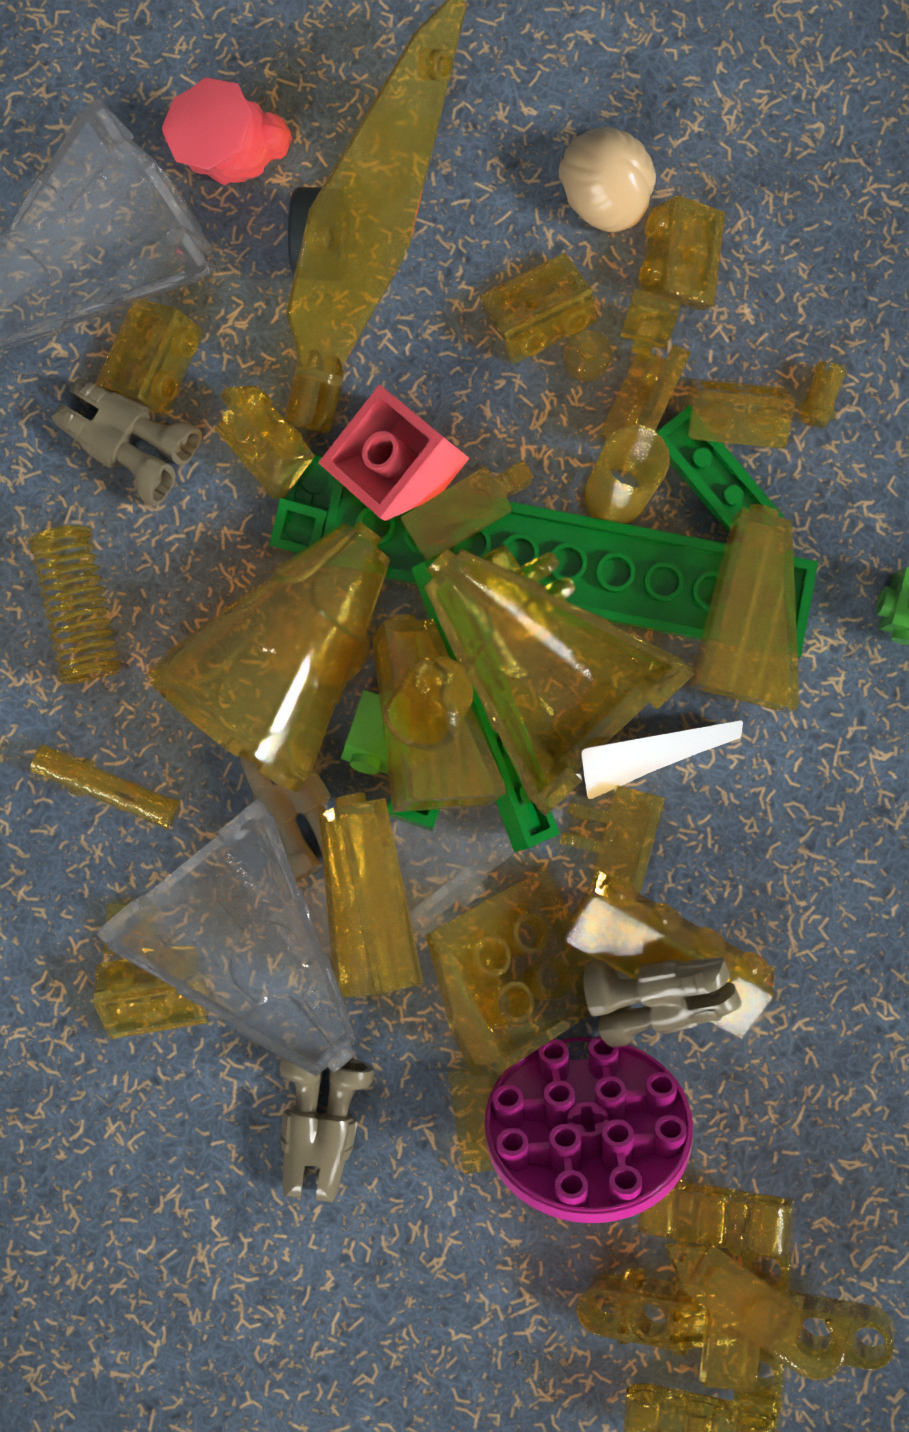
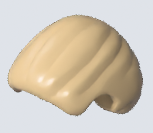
[558,127,656,232]

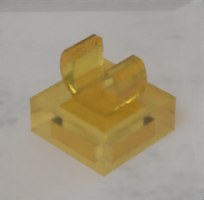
[620,289,682,357]

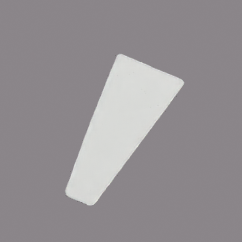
[581,721,743,799]

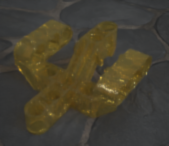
[576,1180,895,1432]

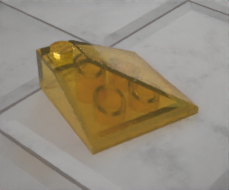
[425,867,593,1076]

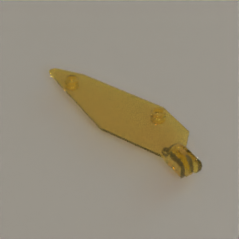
[284,0,466,433]

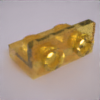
[639,195,725,311]
[480,252,597,364]
[95,297,203,416]
[600,344,691,456]
[688,378,796,449]
[215,385,315,499]
[93,948,208,1039]

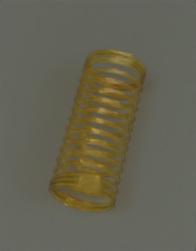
[584,425,670,524]
[28,525,123,684]

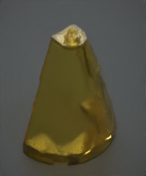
[146,521,390,793]
[425,548,695,816]

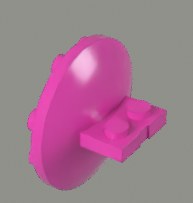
[485,1035,693,1223]

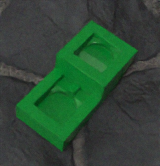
[269,449,335,558]

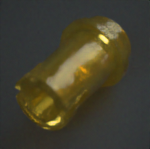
[798,361,847,428]

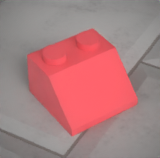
[318,384,470,521]

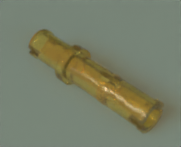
[30,744,181,830]

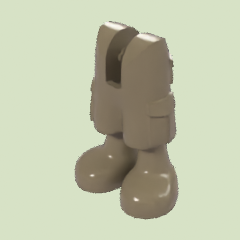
[51,378,202,506]
[240,733,366,886]
[584,958,742,1047]
[279,1052,374,1203]

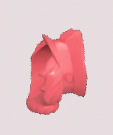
[162,77,292,185]

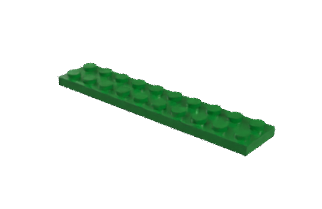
[317,478,818,659]

